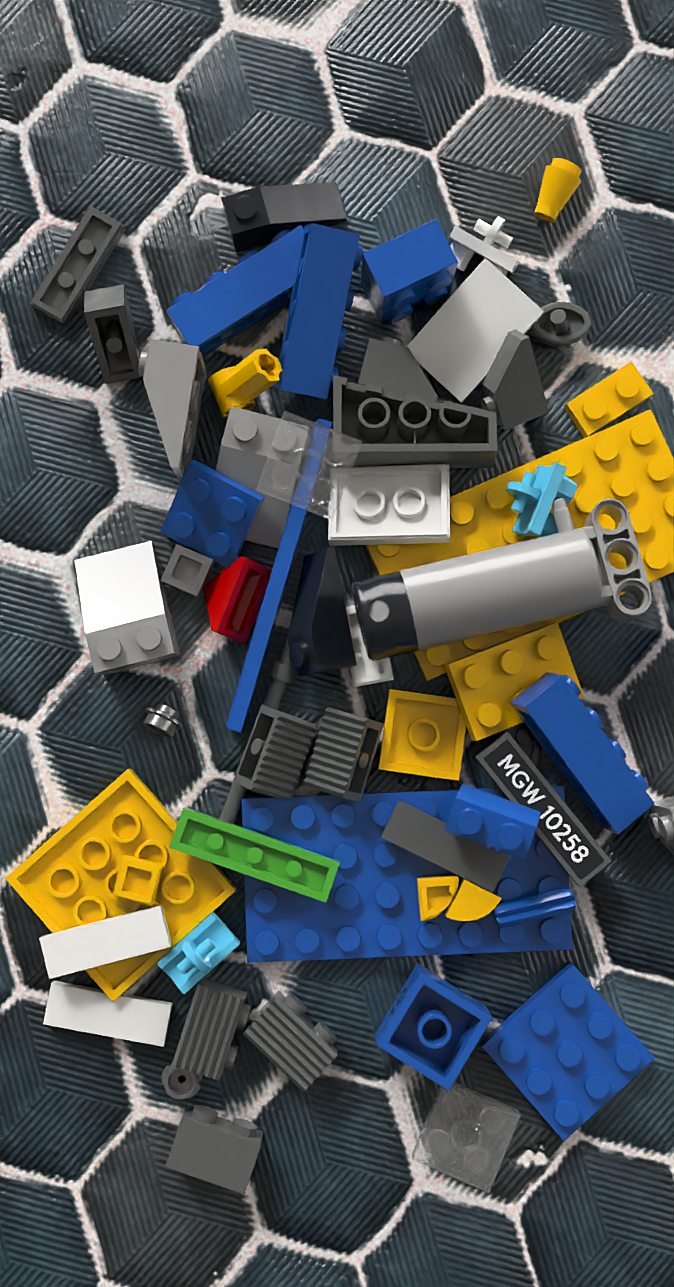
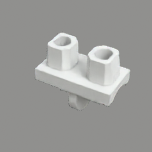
[449,216,519,276]

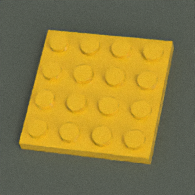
[5,768,237,1002]

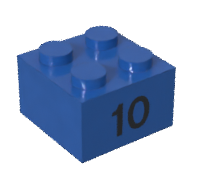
[360,219,458,324]
[375,963,493,1091]

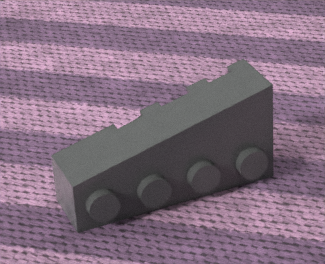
[333,375,497,468]

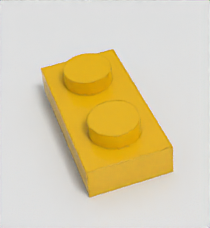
[563,361,654,438]

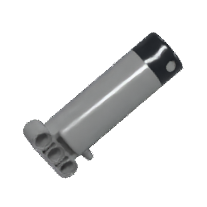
[351,498,652,661]

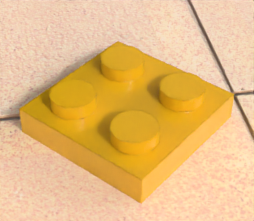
[378,689,466,781]

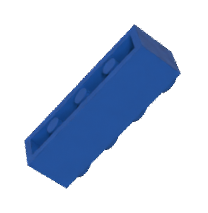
[274,223,363,399]
[166,225,304,357]
[510,672,655,835]

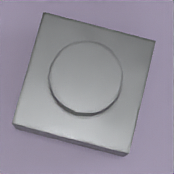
[160,544,214,598]

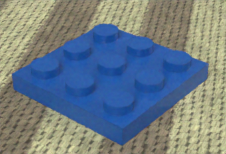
[480,962,655,1141]

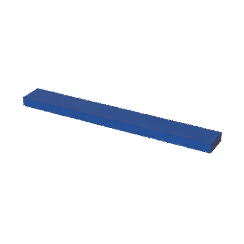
[226,418,333,732]

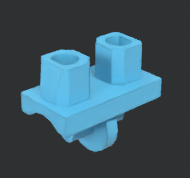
[506,462,578,537]
[157,911,240,994]

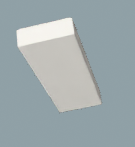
[39,904,172,979]
[43,981,173,1047]

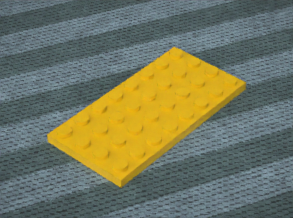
[365,409,674,682]

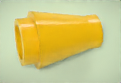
[534,158,582,223]

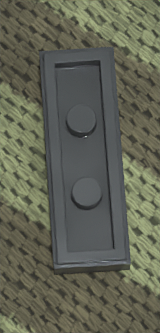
[29,205,126,328]
[381,800,511,892]

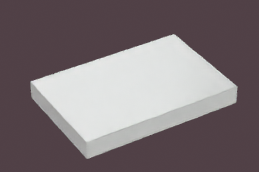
[406,258,544,404]
[328,464,450,546]

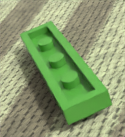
[169,807,340,903]

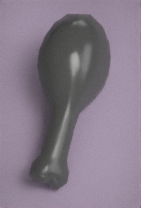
[526,302,592,347]

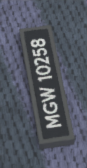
[474,732,612,887]

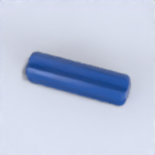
[494,888,576,928]

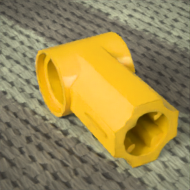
[208,349,282,418]

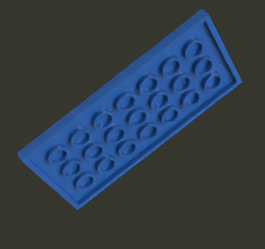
[242,785,573,963]

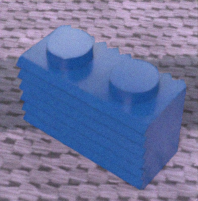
[445,784,541,861]

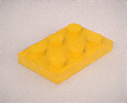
[444,622,585,741]

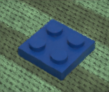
[160,460,265,567]

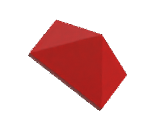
[203,556,272,645]

